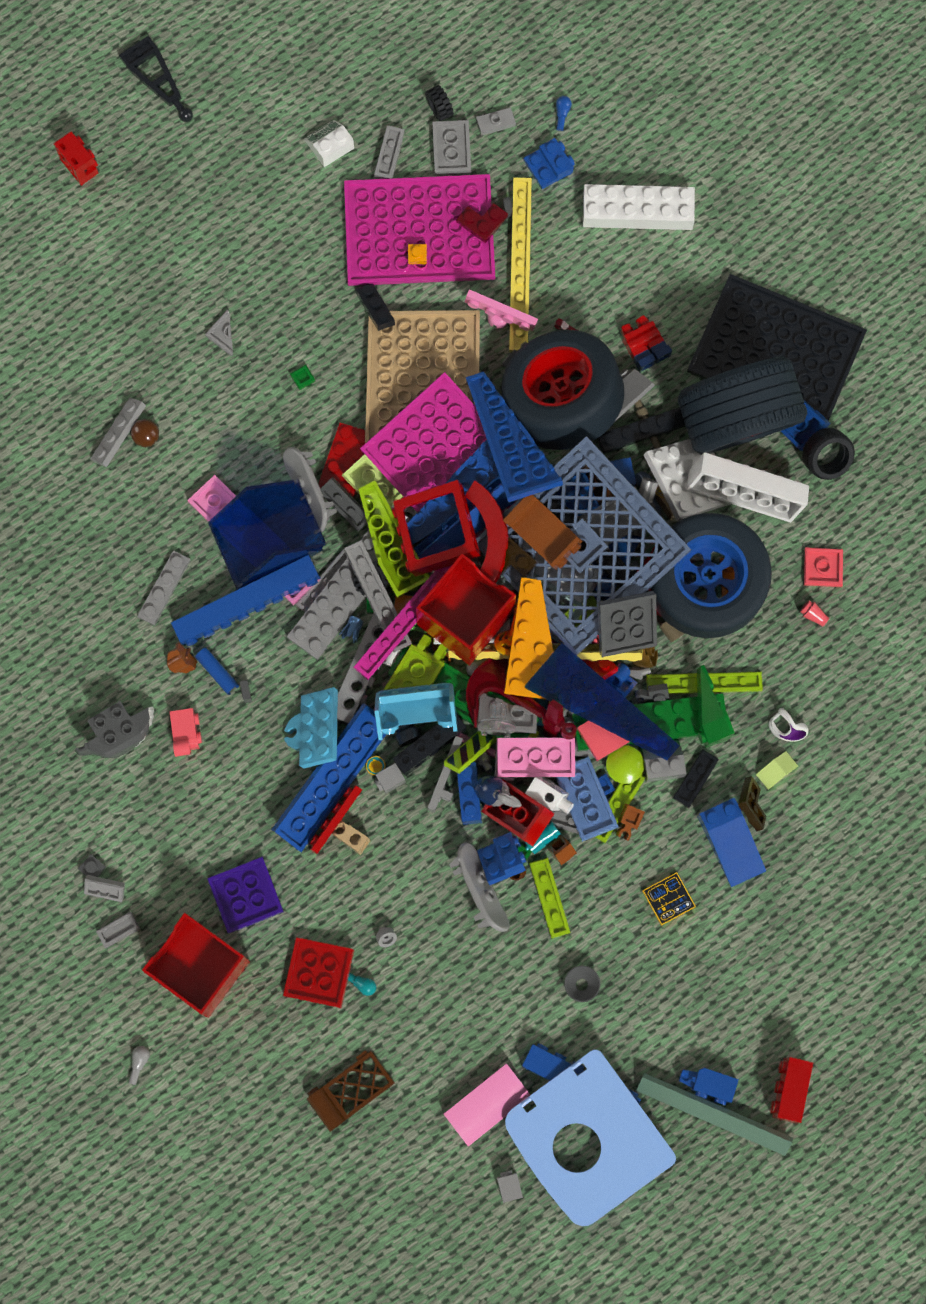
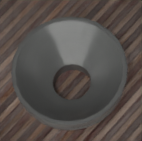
[564,966,600,1002]

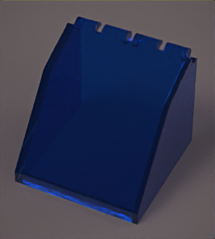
[208,480,326,590]

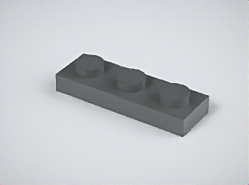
[321,477,367,531]

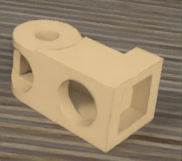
[332,821,370,855]

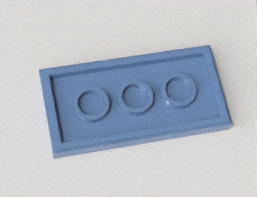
[555,756,618,842]

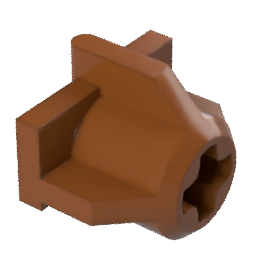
[167,642,197,674]

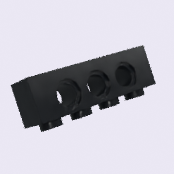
[393,714,467,776]

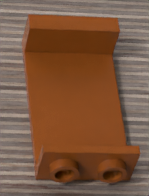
[503,495,583,570]

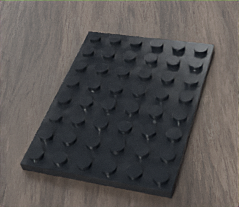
[687,274,867,421]

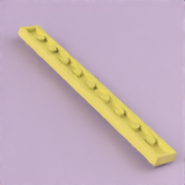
[509,177,532,353]
[448,643,643,662]

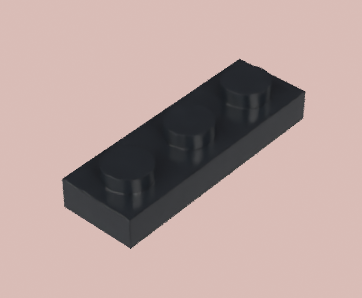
[356,284,395,331]

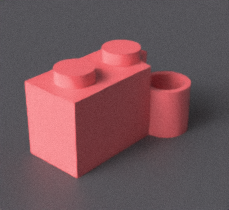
[170,708,202,757]

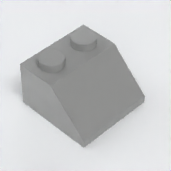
[640,739,686,782]

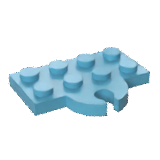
[284,687,338,769]

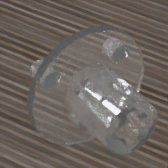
[477,702,516,738]

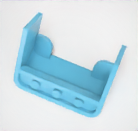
[375,683,457,740]

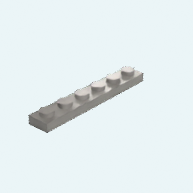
[344,540,412,653]

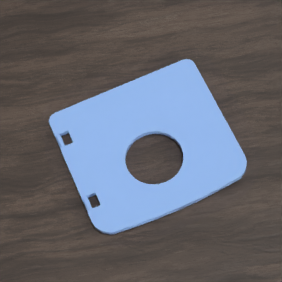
[505,1049,676,1226]

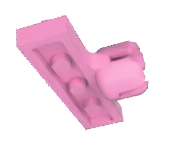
[465,289,538,331]

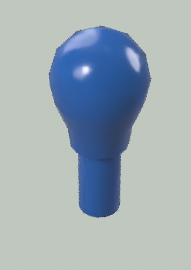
[556,96,572,131]

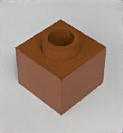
[546,835,577,865]

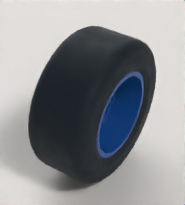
[649,513,772,638]

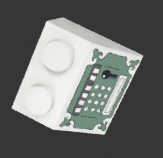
[304,120,354,167]

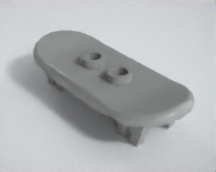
[283,447,337,534]
[449,842,510,932]

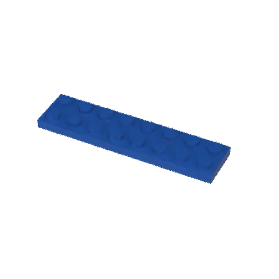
[271,704,386,852]

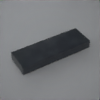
[672,749,719,809]

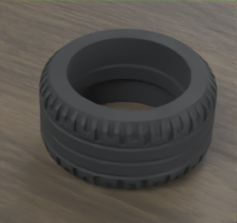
[802,428,855,480]

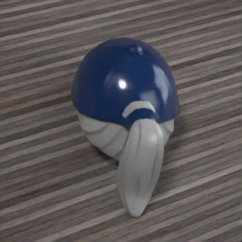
[475,775,522,807]

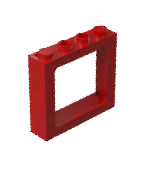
[392,480,481,577]

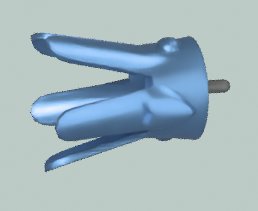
[339,614,363,643]

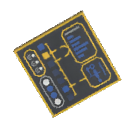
[642,872,696,926]

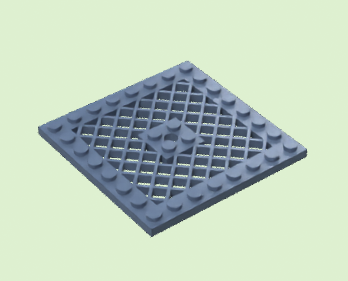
[477,436,691,656]

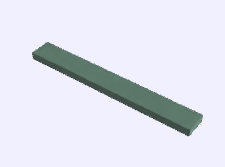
[636,1073,793,1156]

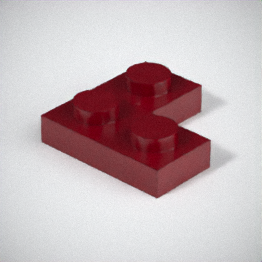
[456,203,508,243]

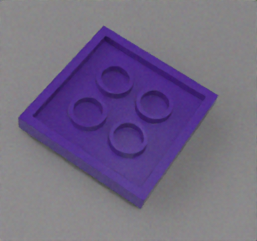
[207,857,284,934]

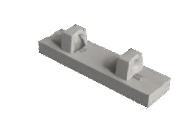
[427,736,463,813]

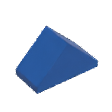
[610,457,636,487]

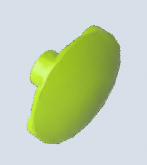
[606,745,644,784]

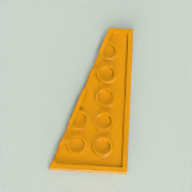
[504,577,562,702]

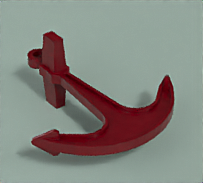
[465,658,577,740]

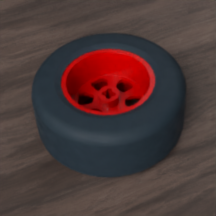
[501,330,624,450]

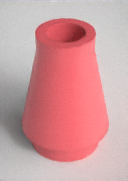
[800,600,829,627]

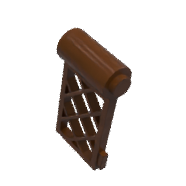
[306,1050,395,1132]

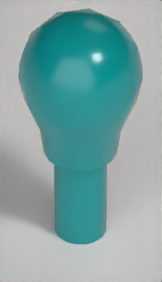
[348,973,377,996]

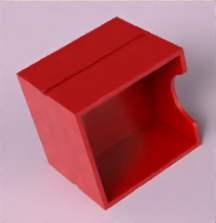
[416,554,516,666]
[142,913,250,1018]

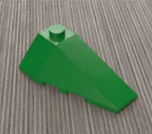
[697,665,735,748]

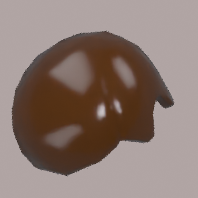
[131,419,159,448]

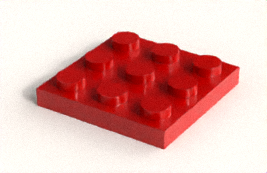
[283,937,354,1008]

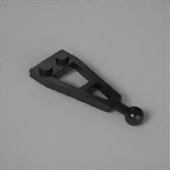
[119,36,193,122]

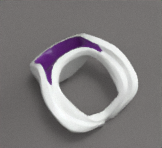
[768,708,809,742]

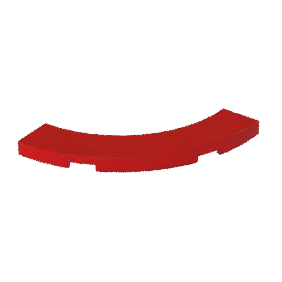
[464,480,508,583]

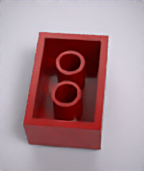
[481,779,554,846]
[770,1057,813,1123]

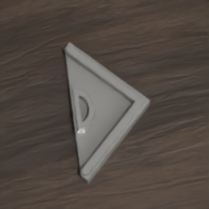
[205,310,233,357]

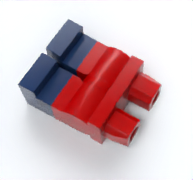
[621,315,672,372]

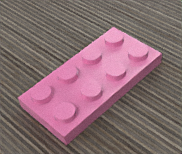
[497,738,575,777]

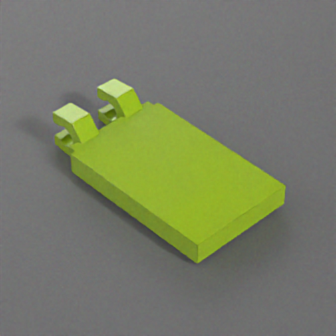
[383,634,448,690]

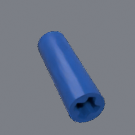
[195,647,239,695]

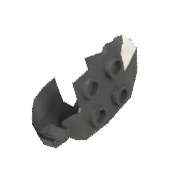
[75,701,154,758]

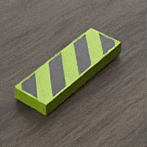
[444,731,496,774]

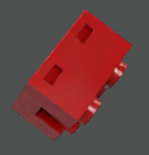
[54,131,99,186]

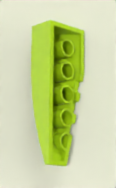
[358,480,429,598]

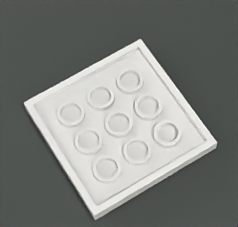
[644,439,730,521]

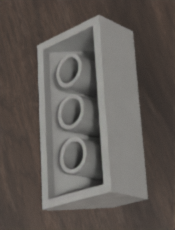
[616,369,655,420]

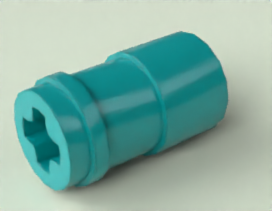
[525,820,561,854]

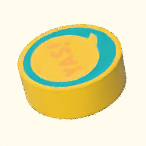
[366,756,386,776]

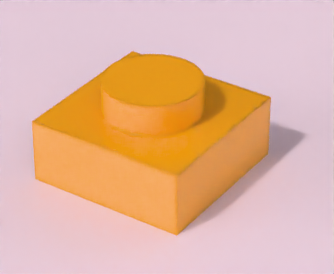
[408,244,427,264]

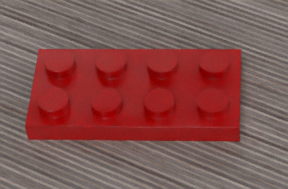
[318,423,365,498]

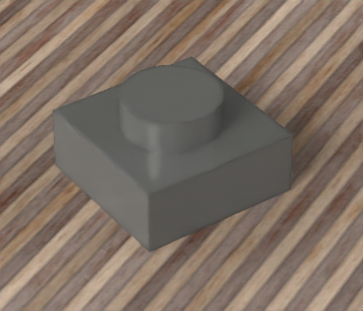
[78,854,106,877]

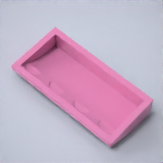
[444,1064,530,1146]

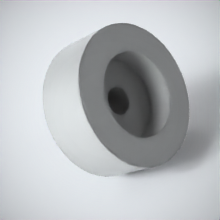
[376,927,397,948]

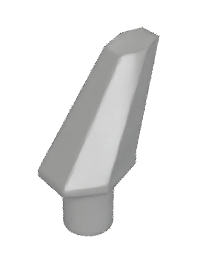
[629,666,651,680]

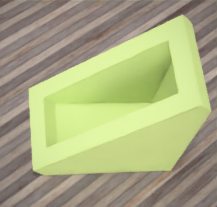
[756,751,798,790]

